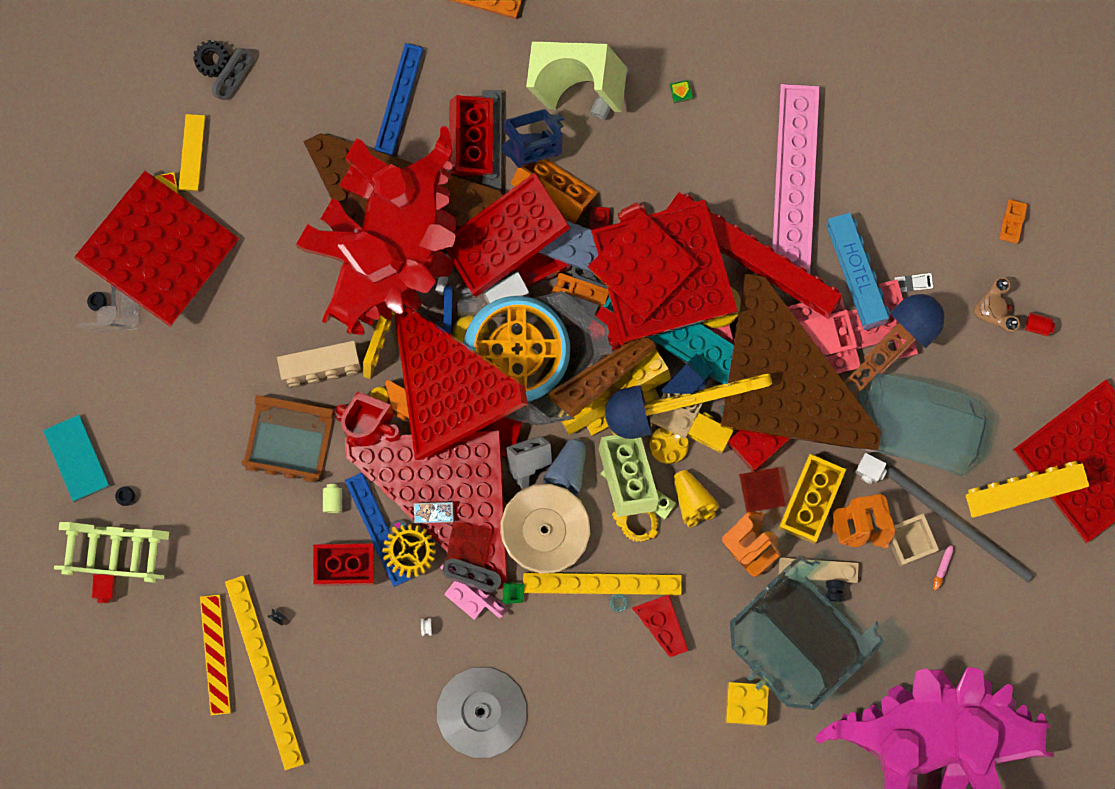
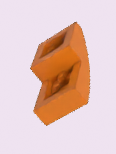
[999,199,1027,244]

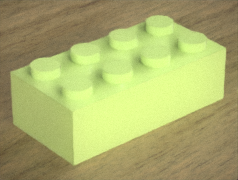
[598,435,659,517]

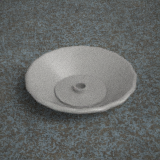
[437,667,526,758]

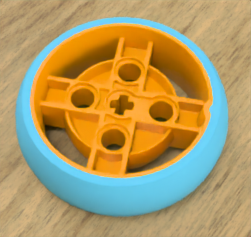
[464,296,570,402]

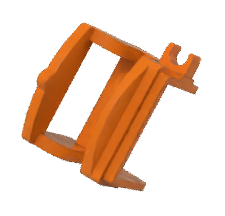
[832,494,895,549]
[722,511,781,577]

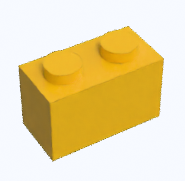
[687,412,733,454]

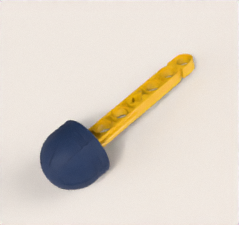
[605,374,773,439]

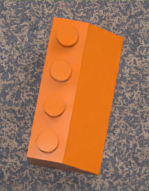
[510,158,598,224]

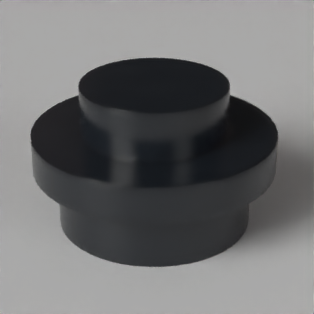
[87,292,107,311]
[115,486,135,506]

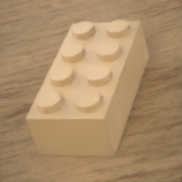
[277,341,362,388]

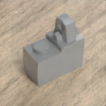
[506,436,552,488]

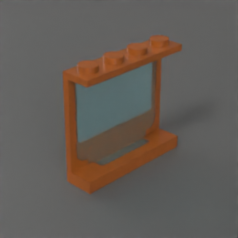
[241,395,334,483]

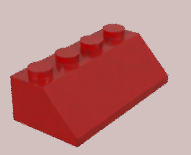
[449,95,493,177]

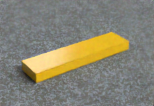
[179,114,206,192]

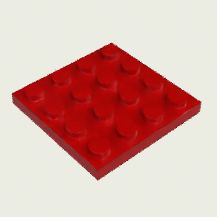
[587,211,699,322]

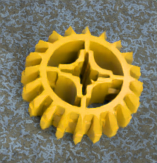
[382,524,436,578]

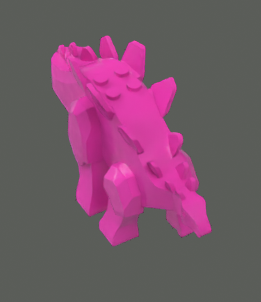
[815,667,1054,789]

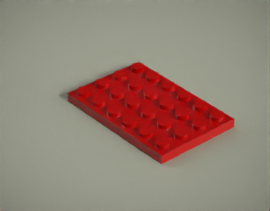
[446,172,570,298]

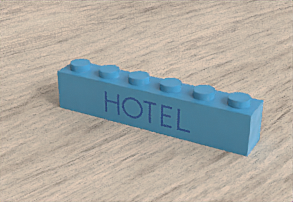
[826,213,890,331]

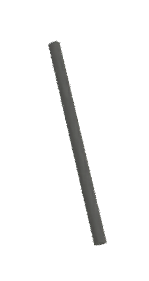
[885,467,1033,582]

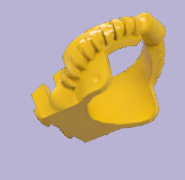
[612,511,658,542]

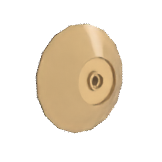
[500,484,591,574]

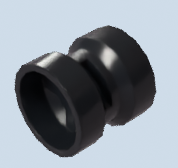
[825,580,846,602]

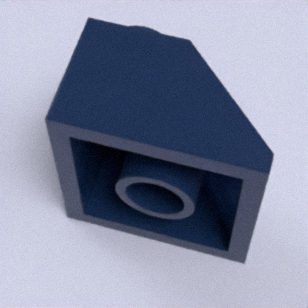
[661,353,713,394]

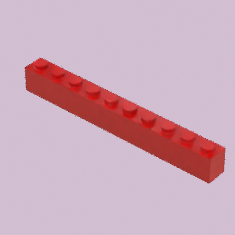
[666,192,842,319]

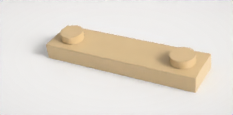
[778,558,859,583]

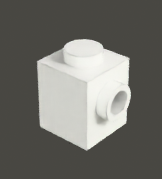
[855,453,887,484]

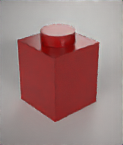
[92,574,116,604]

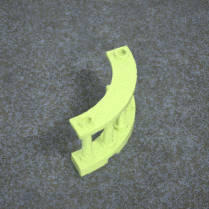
[54,522,169,583]

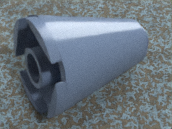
[543,438,586,495]

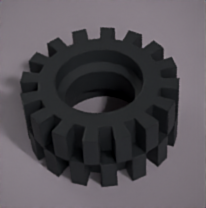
[193,40,229,78]

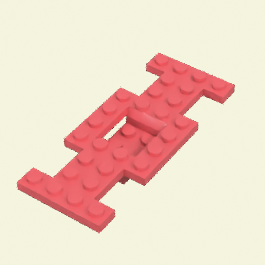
[709,279,918,374]

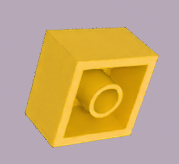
[725,682,769,726]

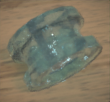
[609,594,627,613]

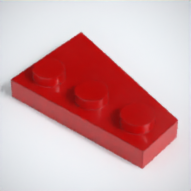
[632,595,689,658]

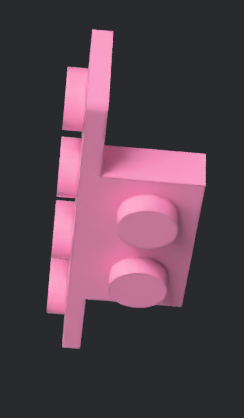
[440,559,509,620]

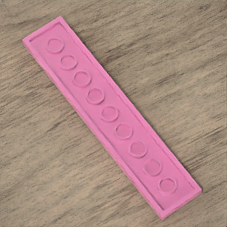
[772,84,819,274]

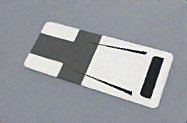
[894,273,933,292]

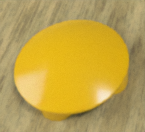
[649,427,688,464]

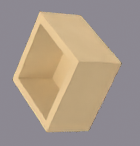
[890,513,939,567]

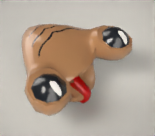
[973,278,1020,332]

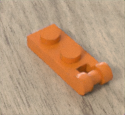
[552,273,609,308]

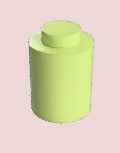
[323,484,342,513]

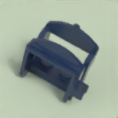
[501,109,564,168]

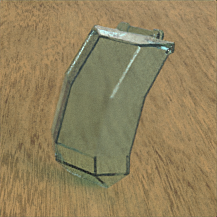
[858,373,989,476]

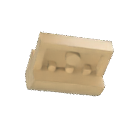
[650,393,703,439]

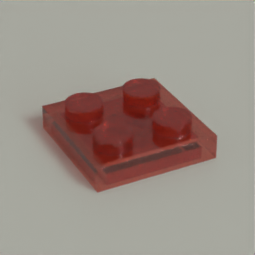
[739,467,786,514]
[446,522,493,568]

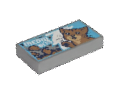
[414,502,455,523]

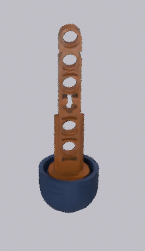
[844,294,945,396]

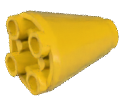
[674,470,719,528]

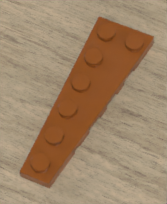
[548,337,656,418]

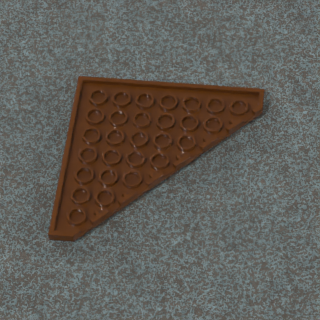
[303,133,502,233]
[721,274,881,452]

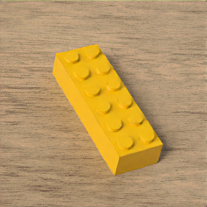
[547,349,671,435]
[965,461,1089,518]

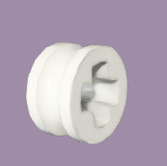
[421,618,432,636]

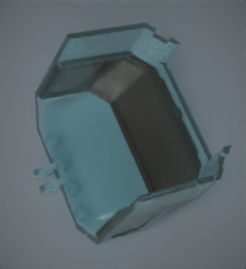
[730,555,884,710]

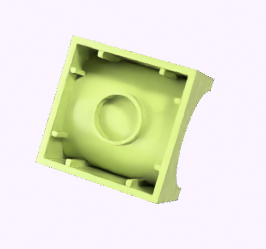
[526,42,627,112]

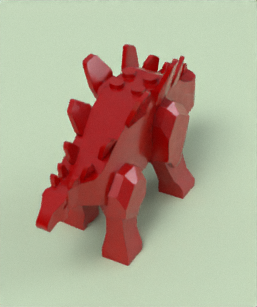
[296,126,456,335]

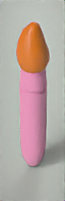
[933,545,953,590]

